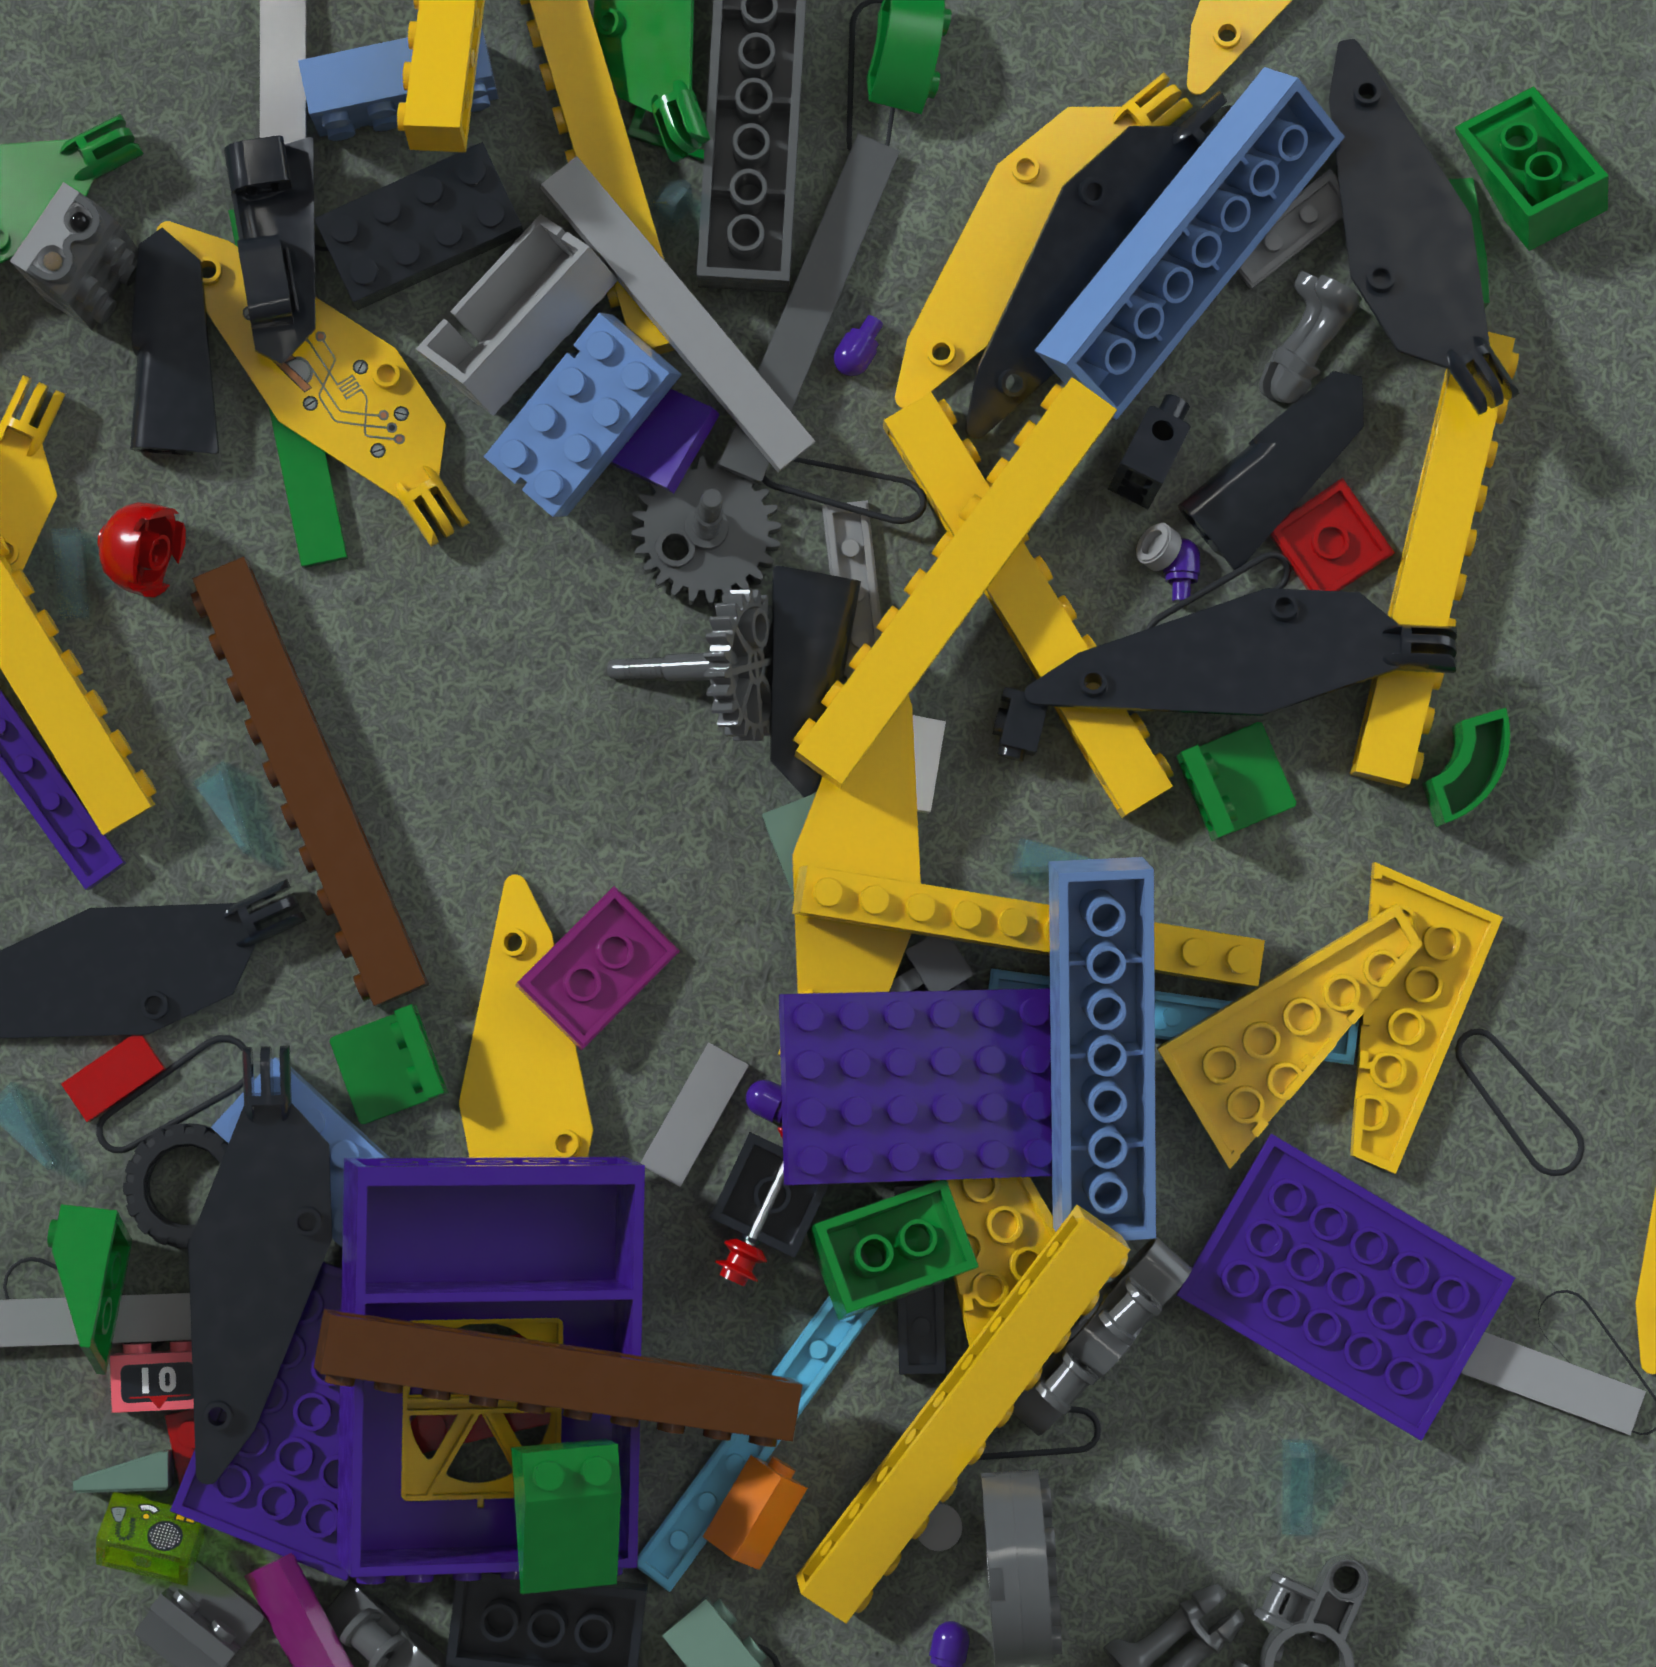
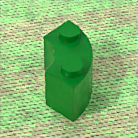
[866,0,952,114]
[1422,707,1510,827]

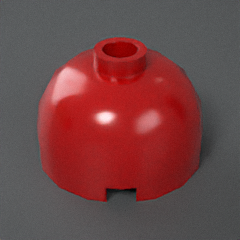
[98,502,186,598]

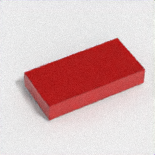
[61,1035,166,1122]

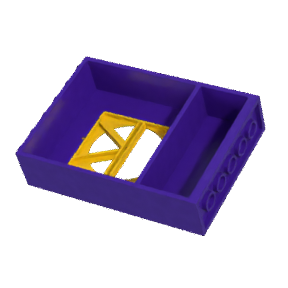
[337,1156,645,1584]

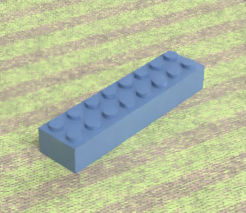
[1035,67,1345,420]
[1049,857,1156,1240]

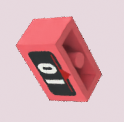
[110,1340,194,1413]

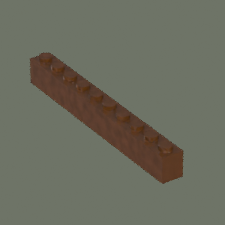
[190,556,429,1007]
[314,1309,803,1447]

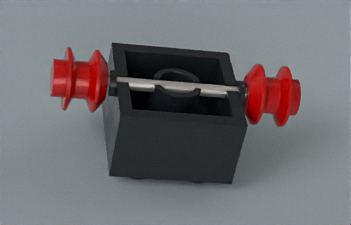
[709,1127,829,1287]

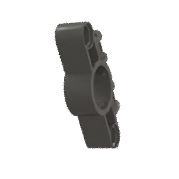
[1012,1237,1192,1436]
[1232,1555,1369,1667]
[324,1579,452,1667]

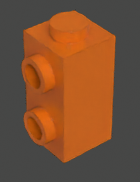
[702,1455,808,1570]

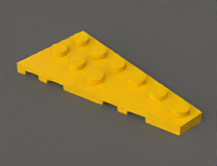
[932,1177,1055,1346]

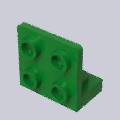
[1176,722,1296,842]
[330,1004,449,1124]

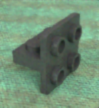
[135,1559,265,1667]

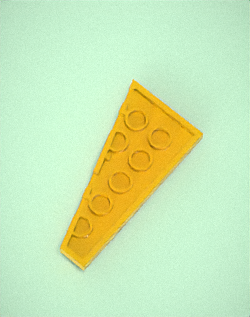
[1350,862,1503,1174]
[1156,904,1423,1169]

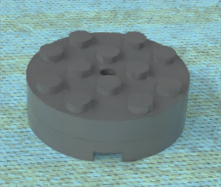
[981,1469,1062,1667]

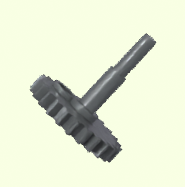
[631,456,781,607]
[607,589,772,741]

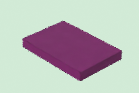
[515,886,680,1051]
[244,1553,353,1667]

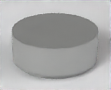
[1136,523,1182,571]
[918,1502,962,1551]

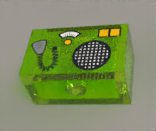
[96,1492,205,1586]

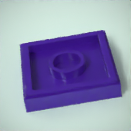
[610,389,720,494]

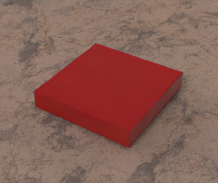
[1269,478,1395,591]

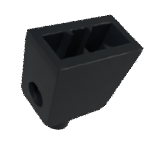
[1108,394,1191,510]

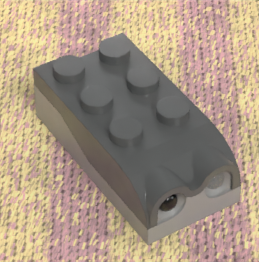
[10,182,138,331]

